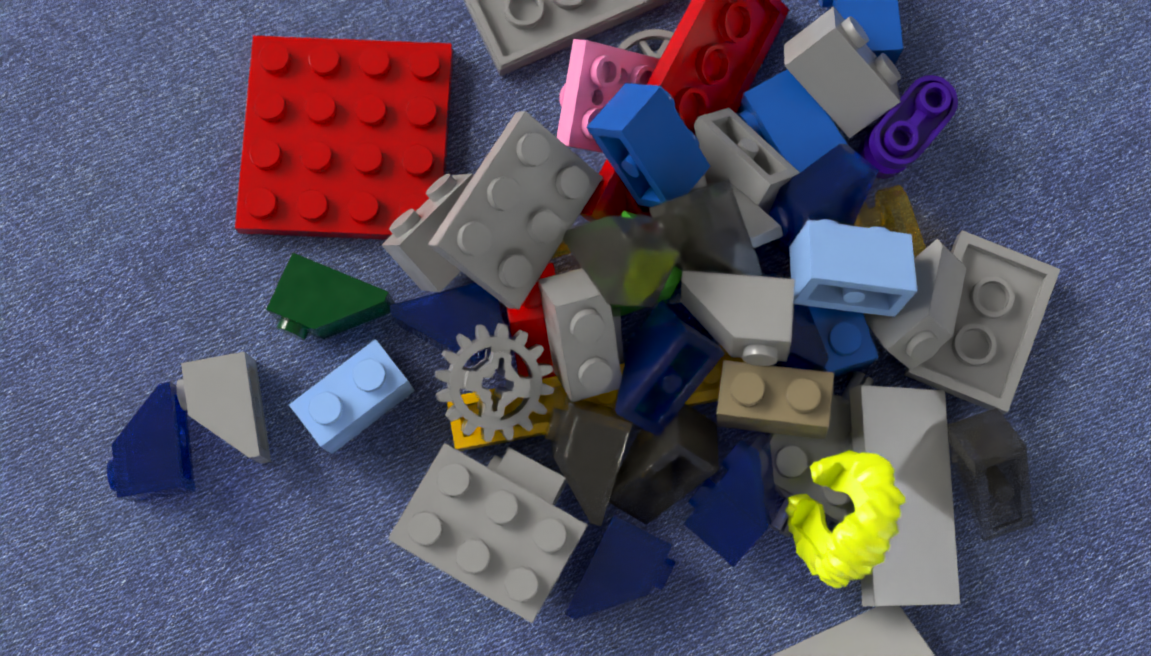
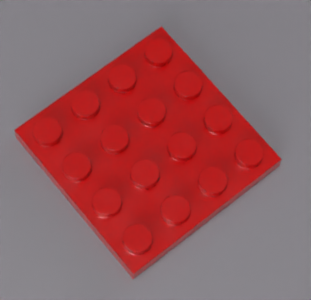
[235,35,454,240]

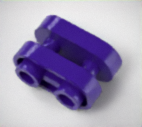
[858,75,958,179]

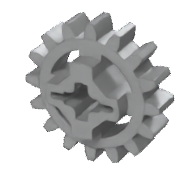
[435,323,554,442]

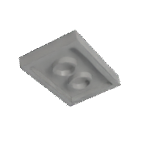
[428,111,603,309]
[904,230,1060,415]
[388,443,588,623]

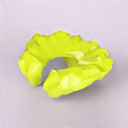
[785,450,906,589]

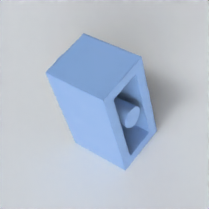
[789,220,917,317]
[289,339,415,454]

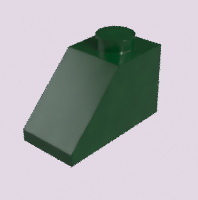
[266,253,395,341]

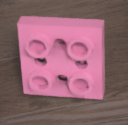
[557,39,660,153]

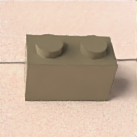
[717,360,834,439]

